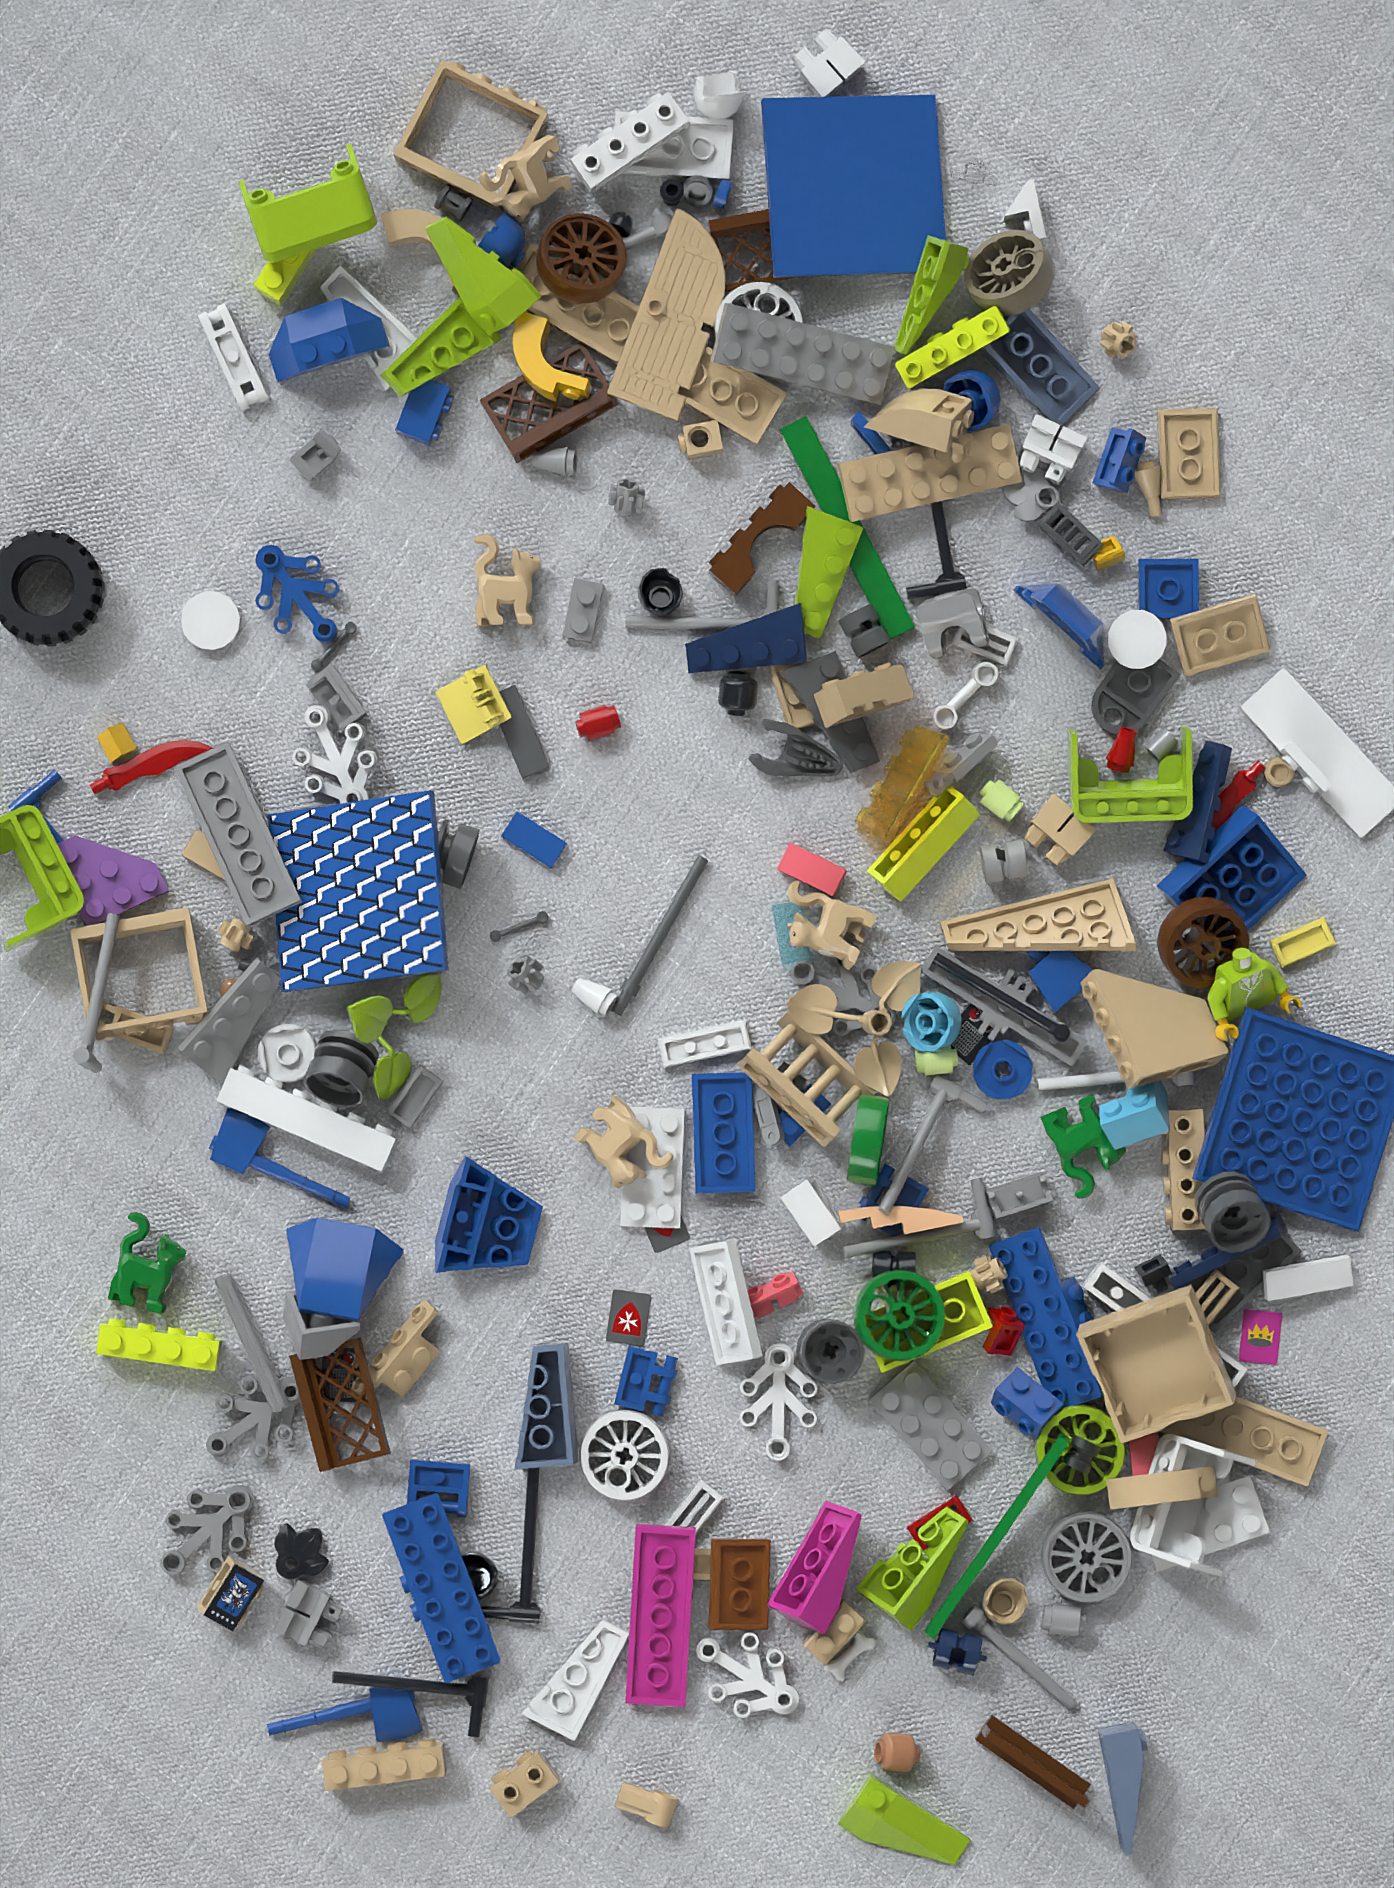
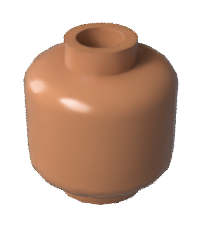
[874,1733,921,1773]

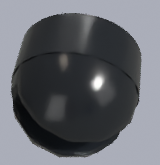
[609,211,633,237]

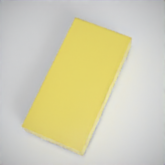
[1269,917,1336,968]

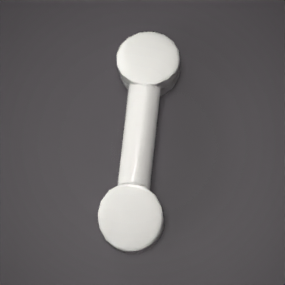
[932,662,998,729]

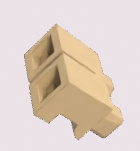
[1024,793,1097,867]

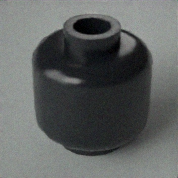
[718,671,758,716]

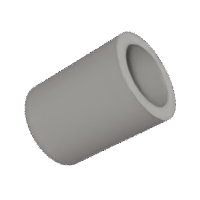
[1145,728,1178,762]

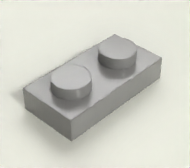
[562,578,604,643]

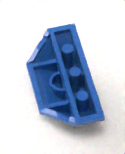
[269,298,390,383]

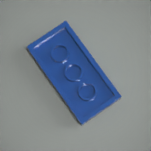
[692,1072,755,1194]

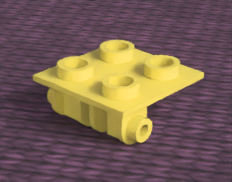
[435,664,512,745]

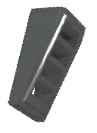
[1038,502,1104,567]

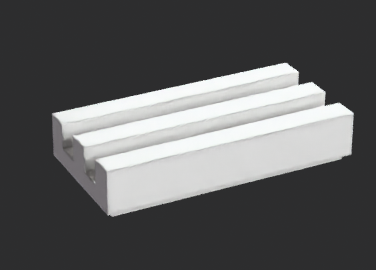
[952,626,1018,667]
[665,1479,724,1535]

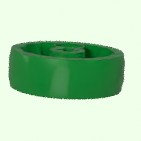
[847,1095,889,1186]
[853,1270,945,1361]

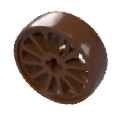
[536,213,627,304]
[1157,897,1249,988]

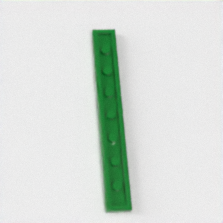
[780,416,915,639]
[924,1433,1071,1639]

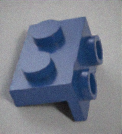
[1093,427,1147,493]
[991,1367,1063,1440]

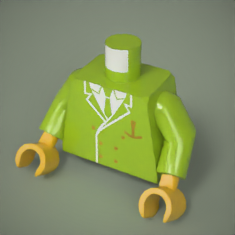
[1208,948,1302,1041]

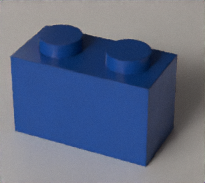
[395,380,454,446]

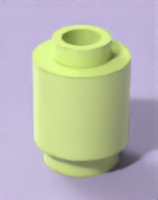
[979,779,1024,822]
[914,1046,958,1076]

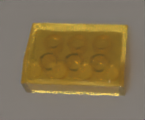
[854,725,950,848]

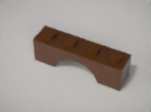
[709,482,816,597]

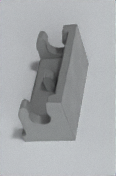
[306,664,367,733]
[985,1172,1053,1219]

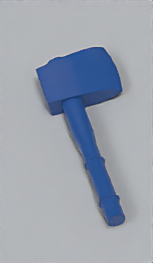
[209,1108,351,1208]
[267,1687,423,1742]

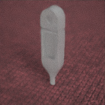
[752,1083,785,1147]

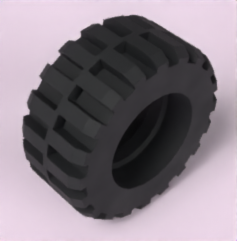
[0,529,105,647]

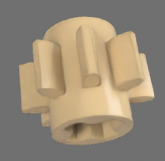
[1100,321,1138,359]
[217,917,255,953]
[970,1255,1008,1293]

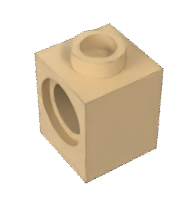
[678,420,723,459]

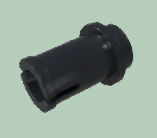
[660,179,684,206]

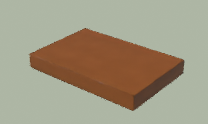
[708,1538,771,1630]

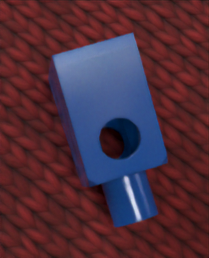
[1026,951,1092,1013]

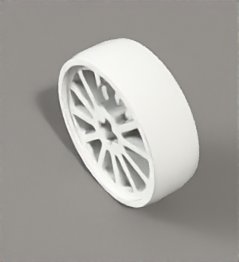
[714,282,804,338]
[579,1410,669,1501]

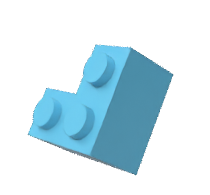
[1099,1080,1170,1150]

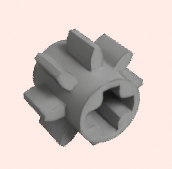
[608,478,645,516]
[507,955,544,995]

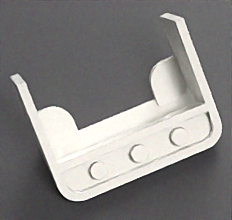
[1130,1433,1257,1576]

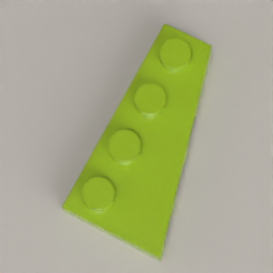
[380,297,502,397]
[794,506,864,639]

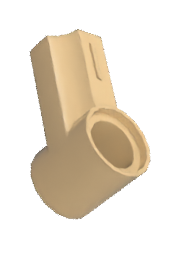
[614,1781,679,1828]

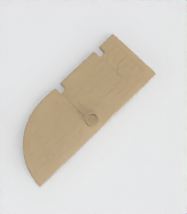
[606,208,725,421]

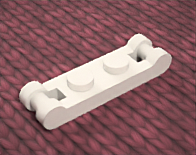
[198,303,269,412]

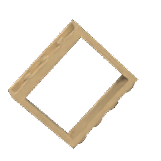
[393,60,549,213]
[70,907,208,1042]

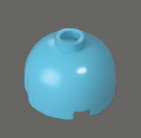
[901,992,962,1052]

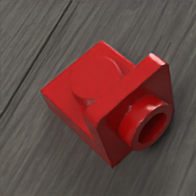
[982,1307,1025,1356]

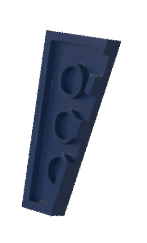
[685,602,807,673]
[1163,740,1232,864]
[1169,1215,1285,1289]

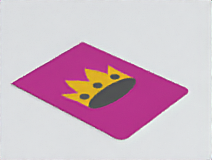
[1239,1309,1282,1365]

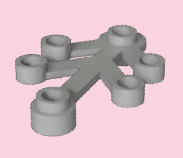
[791,957,897,1036]
[206,1376,301,1461]
[160,1485,254,1575]

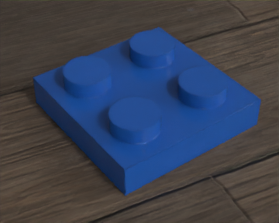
[1138,559,1199,619]

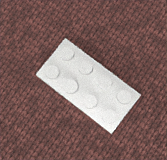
[614,111,734,181]
[620,1107,685,1228]
[689,1239,762,1365]
[1150,1475,1270,1572]

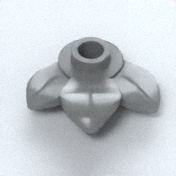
[1002,468,1061,522]

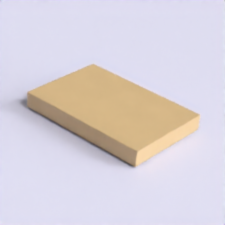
[1157,408,1221,500]
[1169,594,1271,677]

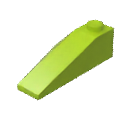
[425,217,542,335]
[894,235,969,355]
[855,1507,969,1631]
[838,1773,971,1865]

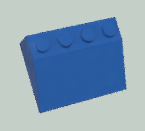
[1156,805,1307,956]

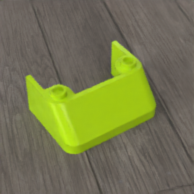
[238,143,377,262]
[1067,725,1193,823]
[0,805,84,952]

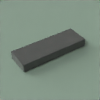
[499,685,550,779]

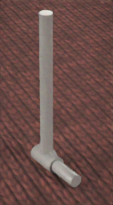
[625,580,779,630]
[73,913,120,1073]
[879,1074,988,1215]
[843,1178,996,1259]

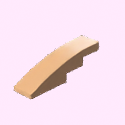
[837,1206,964,1234]

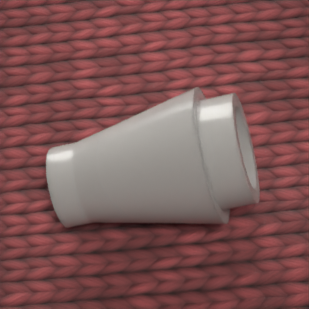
[533,447,578,477]

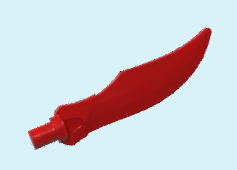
[89,740,213,795]
[1211,760,1266,830]

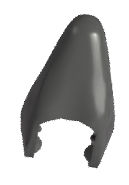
[749,719,843,777]

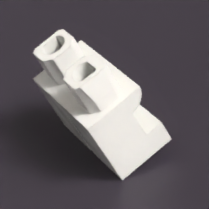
[793,29,866,97]
[1019,414,1087,485]

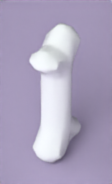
[824,1630,875,1681]

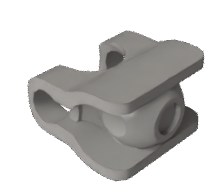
[916,587,989,659]

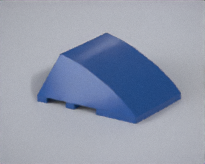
[1013,583,1104,670]
[435,1156,543,1273]
[286,1218,404,1322]

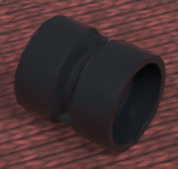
[872,1251,916,1290]

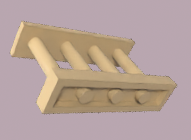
[737,1011,877,1147]

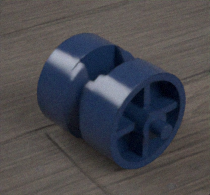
[927,1627,987,1676]

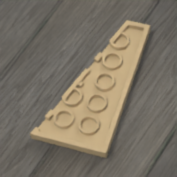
[940,878,1137,951]

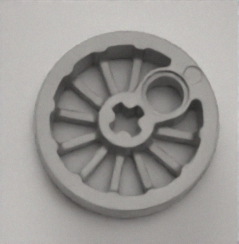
[1041,1511,1132,1603]

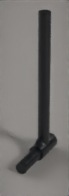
[906,501,967,599]
[932,953,1070,1042]
[481,1467,540,1624]
[332,1671,489,1737]

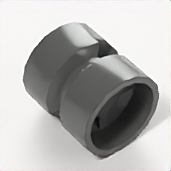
[838,604,891,658]

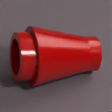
[1105,727,1137,773]

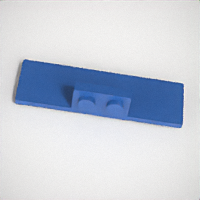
[989,1227,1104,1408]
[382,1493,500,1683]

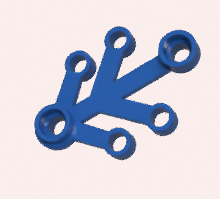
[255,545,339,643]

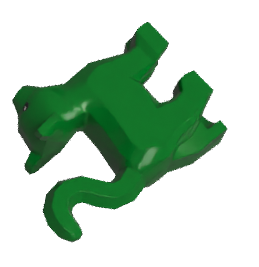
[1040,1094,1127,1199]
[108,1212,187,1314]

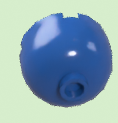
[478,212,526,268]
[943,370,1001,431]

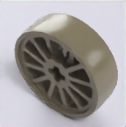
[964,230,1055,317]

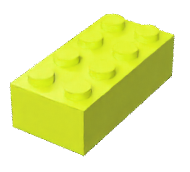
[865,1270,993,1373]

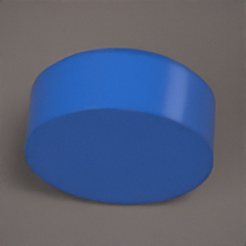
[712,179,733,210]

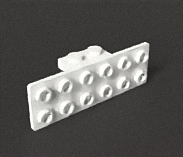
[1241,668,1394,838]

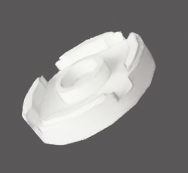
[181,591,241,651]
[1107,610,1167,669]
[258,1024,317,1083]

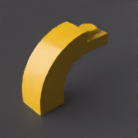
[513,312,592,402]

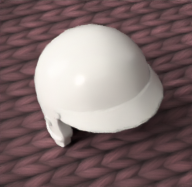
[694,71,747,120]

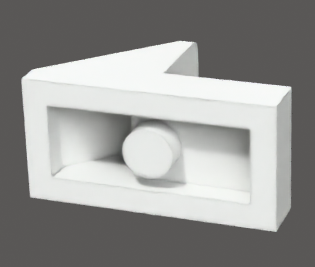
[1003,179,1046,243]

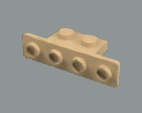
[351,1299,440,1405]

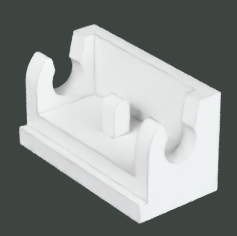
[780,1176,845,1247]

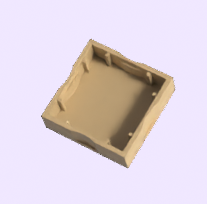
[1076,1285,1236,1444]

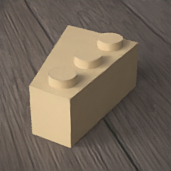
[814,662,914,728]

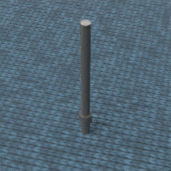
[611,855,708,1016]

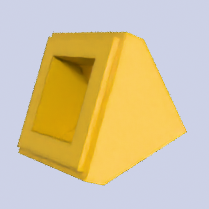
[1092,535,1125,571]
[97,723,137,763]

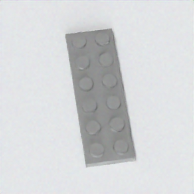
[711,303,895,405]
[174,742,302,928]

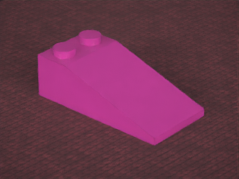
[767,1501,862,1634]

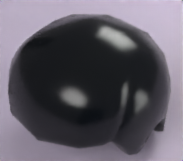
[638,568,683,616]
[462,1552,499,1600]

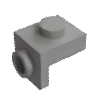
[290,429,341,482]

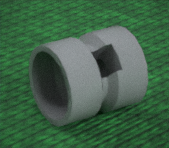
[980,839,1028,884]

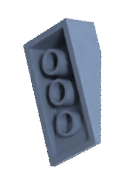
[979,309,1100,428]
[1098,1722,1148,1856]

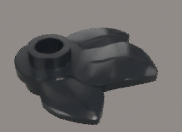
[274,1523,329,1579]

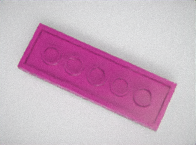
[625,1524,696,1707]

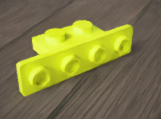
[895,306,1010,388]

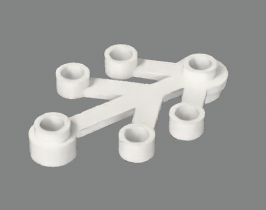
[292,705,377,804]
[739,1343,818,1461]
[696,1632,799,1718]

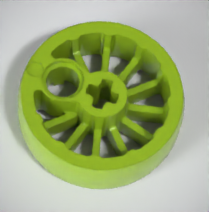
[1035,1404,1126,1495]

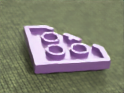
[57,835,169,926]

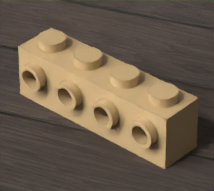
[1161,1109,1206,1231]
[322,1738,447,1791]

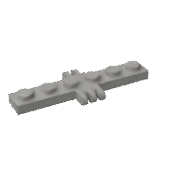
[921,946,1088,1067]

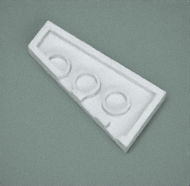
[320,266,417,391]
[521,1619,629,1741]

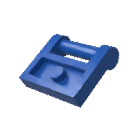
[407,1459,470,1518]

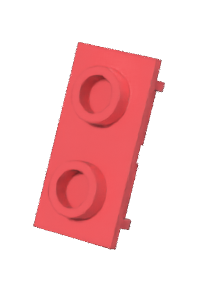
[747,1271,804,1320]

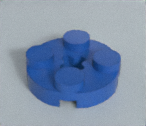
[973,1040,1032,1099]

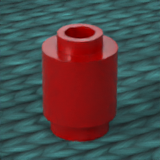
[575,705,621,742]

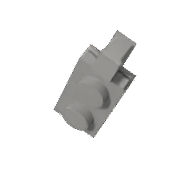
[923,733,998,796]

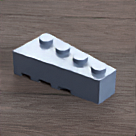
[514,1342,579,1469]

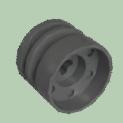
[436,816,480,889]
[303,1030,379,1107]
[1194,1171,1270,1252]
[796,1318,865,1384]

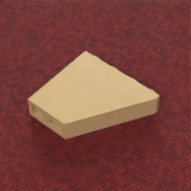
[1080,969,1229,1089]

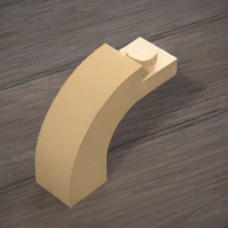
[380,209,456,291]
[1106,1466,1218,1509]

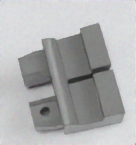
[273,1578,343,1648]

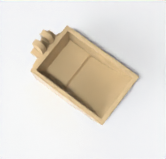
[864,389,974,463]

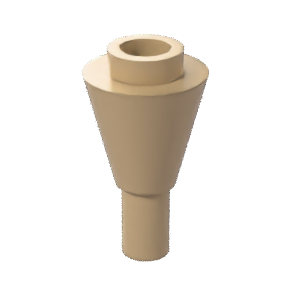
[1135,460,1162,517]

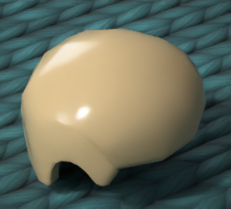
[983,1578,1029,1624]

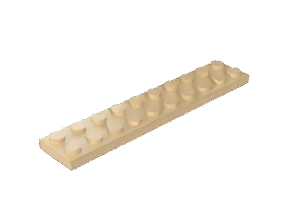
[516,243,787,446]

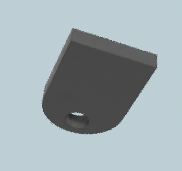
[1091,659,1181,735]

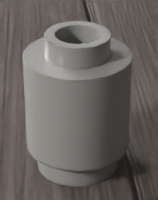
[1041,1604,1086,1637]

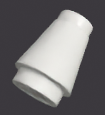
[571,977,618,1016]

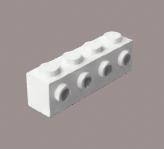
[570,92,689,194]

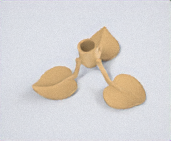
[787,960,922,1096]

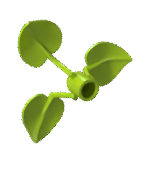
[347,973,441,1100]

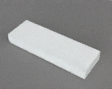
[658,1020,751,1068]
[1262,1255,1353,1301]

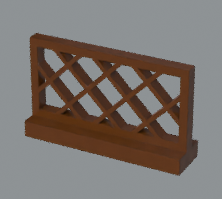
[708,209,799,291]
[480,342,619,464]
[289,1337,391,1472]
[975,1714,1091,1809]

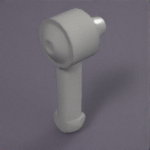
[623,207,672,251]

